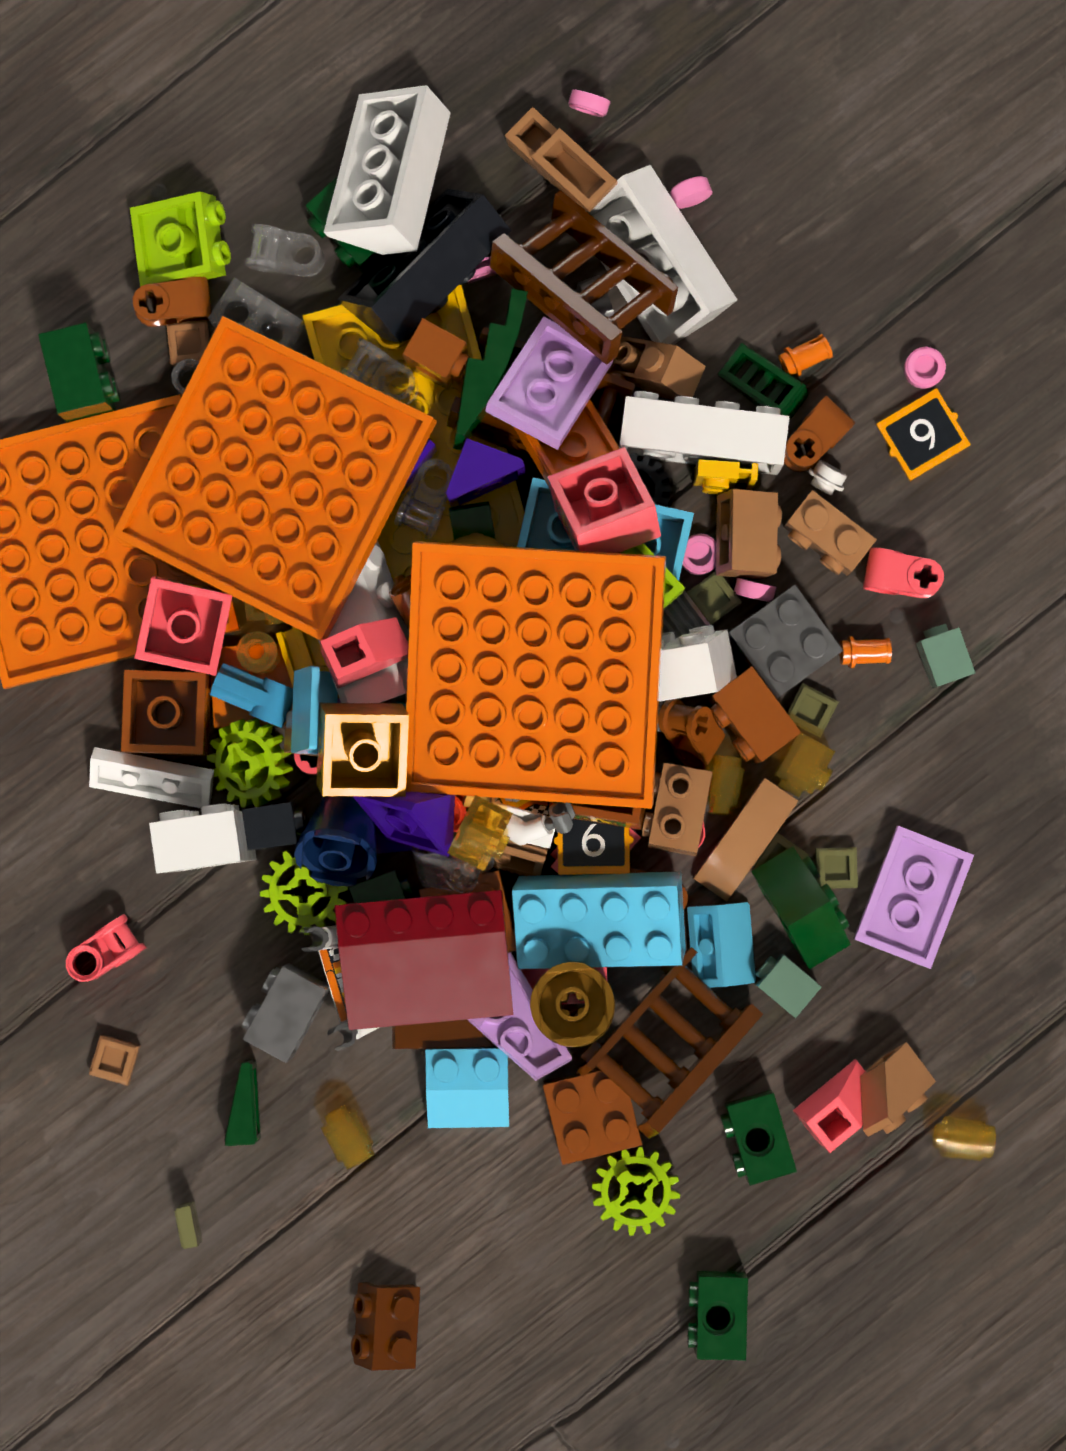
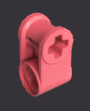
[863,548,944,598]
[66,914,147,982]

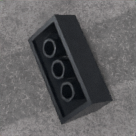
[337,189,512,343]

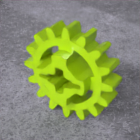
[207,718,293,808]
[260,851,349,935]
[592,1146,680,1236]

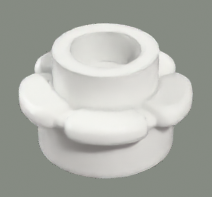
[808,460,847,495]

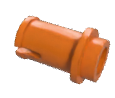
[778,334,833,377]
[839,636,892,668]

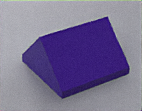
[446,438,526,507]
[353,791,455,857]

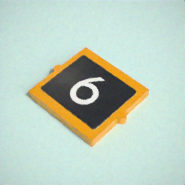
[876,388,971,481]
[554,819,634,875]

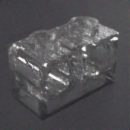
[208,277,306,349]

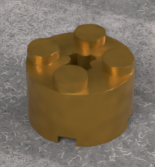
[530,962,615,1047]

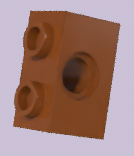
[403,318,470,390]

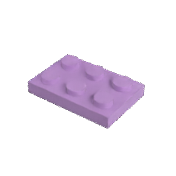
[485,316,613,450]
[853,826,974,969]

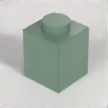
[916,624,975,689]
[755,954,821,1018]

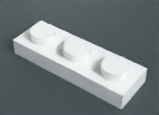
[89,747,214,808]

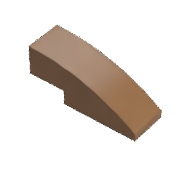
[504,107,618,212]
[693,778,798,902]

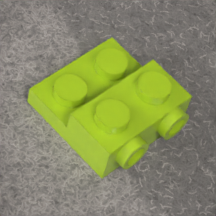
[130,191,231,287]

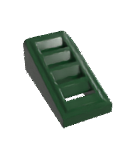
[717,343,808,421]
[224,1059,261,1146]

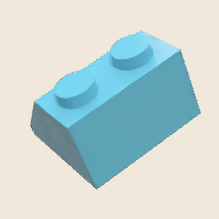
[425,1047,509,1128]

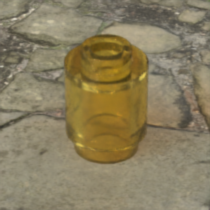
[236,631,281,675]
[705,755,745,816]
[320,1105,375,1169]
[933,1116,996,1161]

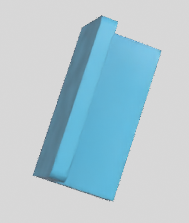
[291,666,338,755]
[687,902,756,988]

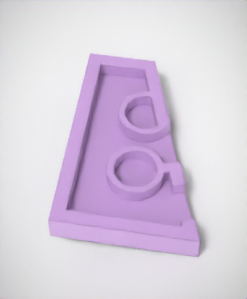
[467,952,572,1081]

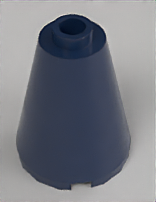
[294,796,377,887]

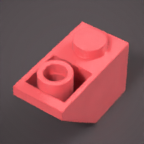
[320,617,409,689]
[792,1059,865,1153]

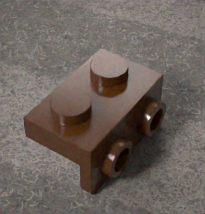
[351,1282,420,1371]

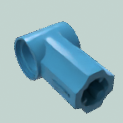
[210,663,293,728]

